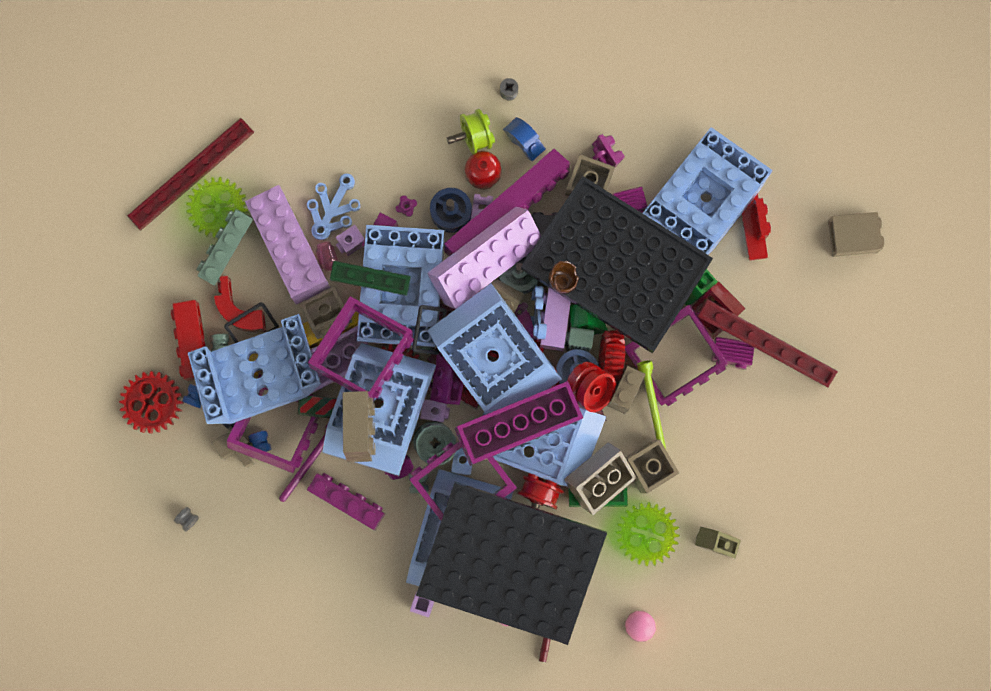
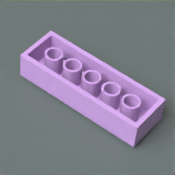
[245,185,331,305]
[427,207,542,309]

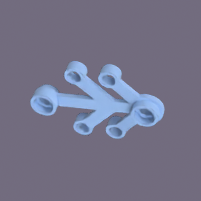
[307,174,361,240]
[530,286,547,340]

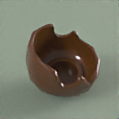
[548,261,579,293]

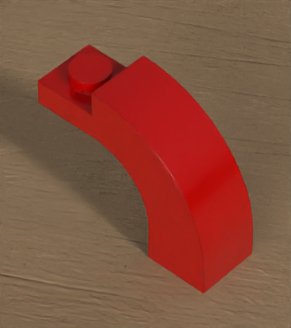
[214,276,266,333]

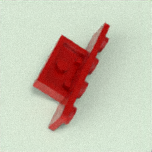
[742,194,771,261]

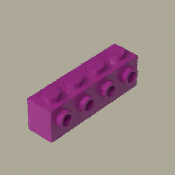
[430,352,463,405]
[307,472,385,531]

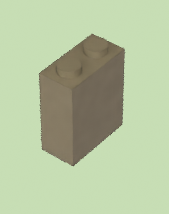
[828,212,884,257]
[607,366,645,414]

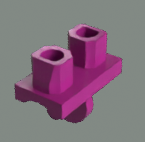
[591,134,625,168]

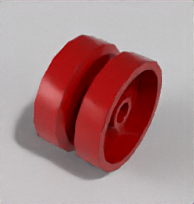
[567,362,616,413]

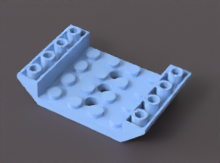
[188,314,321,424]
[482,407,606,487]

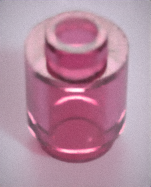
[316,242,338,271]

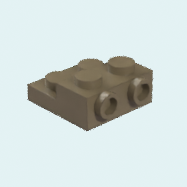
[300,286,352,339]

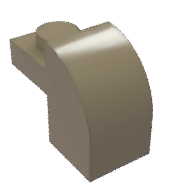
[212,433,254,468]

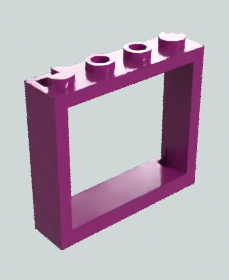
[308,296,414,400]
[625,305,728,406]
[227,374,319,473]
[410,441,517,520]

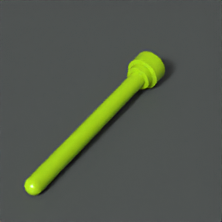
[637,360,666,449]

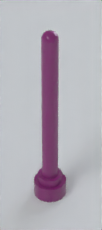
[279,422,329,502]

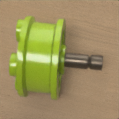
[446,109,495,154]

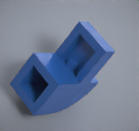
[503,117,546,161]

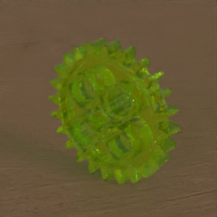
[186,177,249,239]
[616,502,680,566]

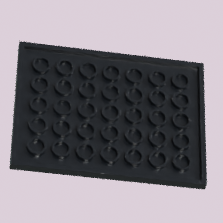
[520,176,713,354]
[416,481,607,645]

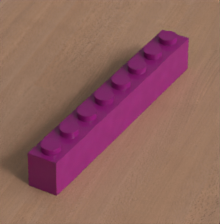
[444,149,570,256]

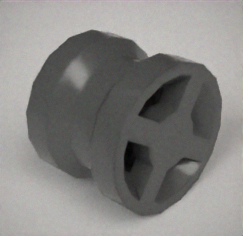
[500,78,518,101]
[174,507,199,532]

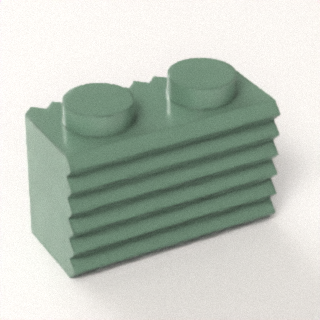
[564,327,594,352]

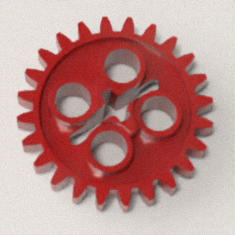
[119,371,184,434]

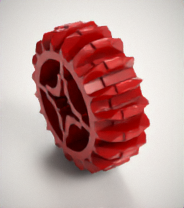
[598,330,626,382]

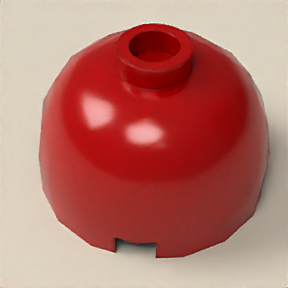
[464,151,502,190]

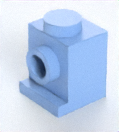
[451,447,472,476]

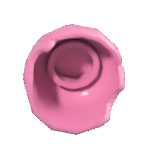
[625,611,656,642]

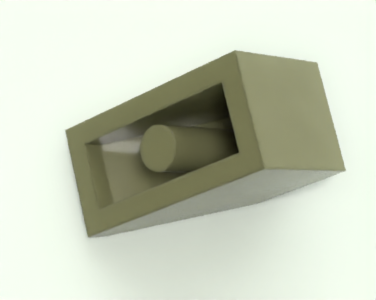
[695,526,741,559]

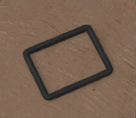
[224,302,279,343]
[412,305,447,355]

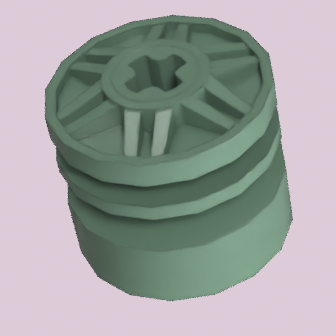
[413,421,456,465]

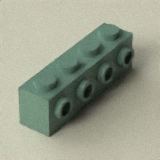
[196,208,253,286]

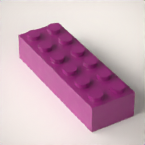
[455,381,583,466]

